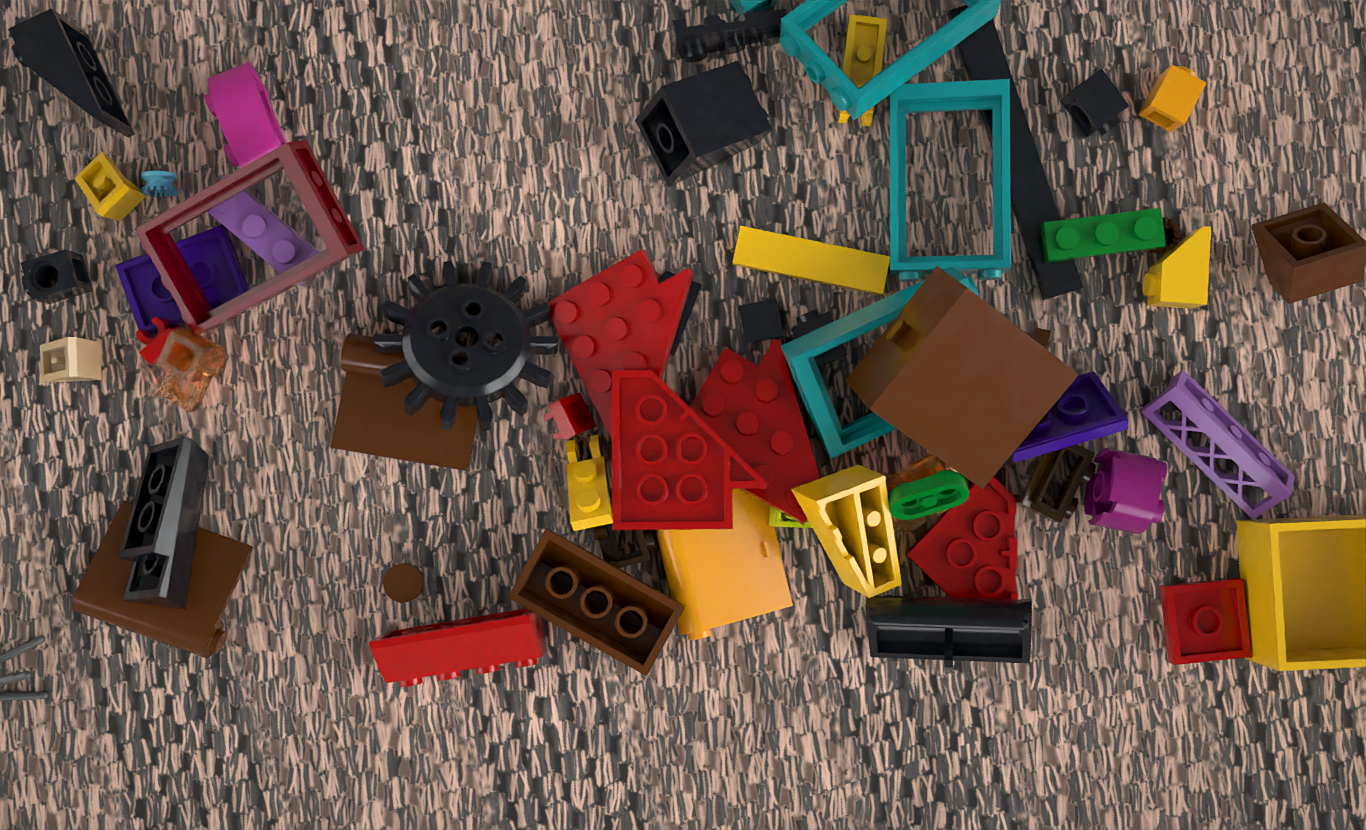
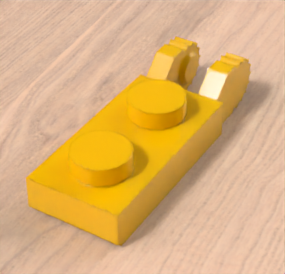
[838,14,888,126]
[566,435,613,531]

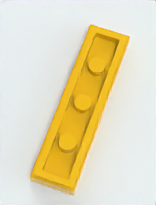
[732,226,890,296]

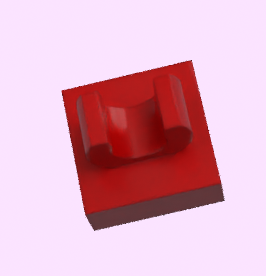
[136,317,192,364]
[543,392,597,440]

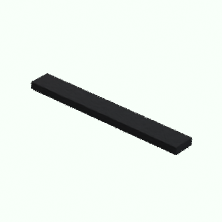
[947,5,1083,301]

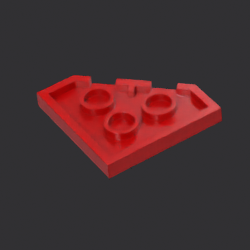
[905,477,1018,600]

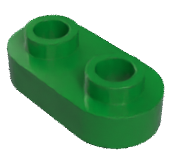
[888,470,969,520]

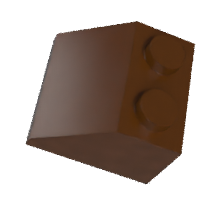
[1251,202,1366,304]

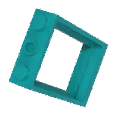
[780,0,1001,120]
[890,79,1011,282]
[781,267,979,459]

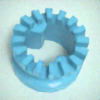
[141,171,178,197]

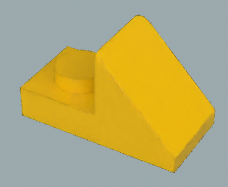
[74,151,147,221]

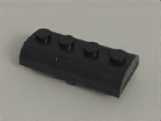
[865,595,1032,668]

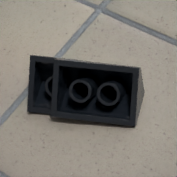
[119,436,209,609]

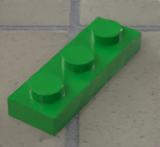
[1040,208,1166,263]

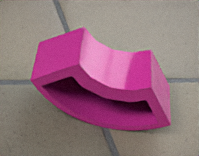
[204,61,287,168]

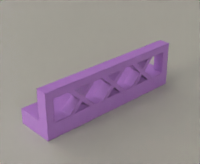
[1141,370,1295,519]

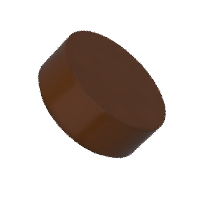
[383,563,424,603]

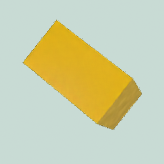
[1236,514,1366,671]

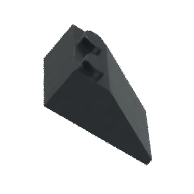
[8,8,135,138]

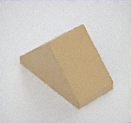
[40,337,102,383]

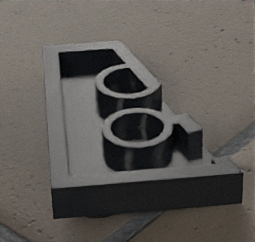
[672,9,788,62]

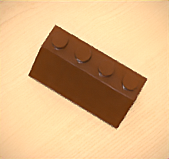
[508,528,686,676]

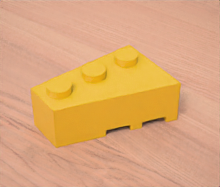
[791,465,902,598]

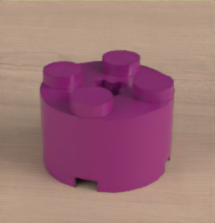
[1084,448,1167,534]

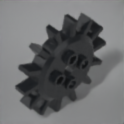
[373,261,558,431]

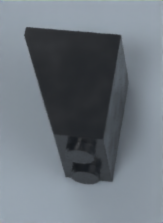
[635,61,773,187]

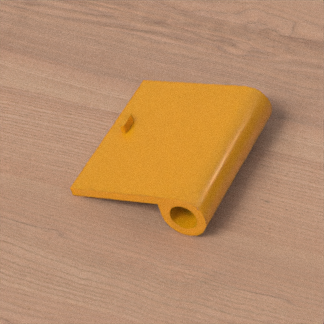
[655,489,793,640]

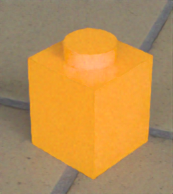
[1138,64,1207,133]

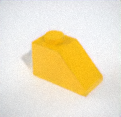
[1142,226,1211,309]

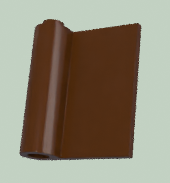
[330,333,478,471]
[72,500,253,658]

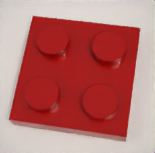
[1160,578,1252,665]

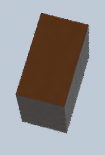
[845,266,1079,489]

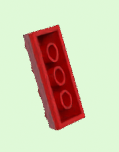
[369,608,546,687]

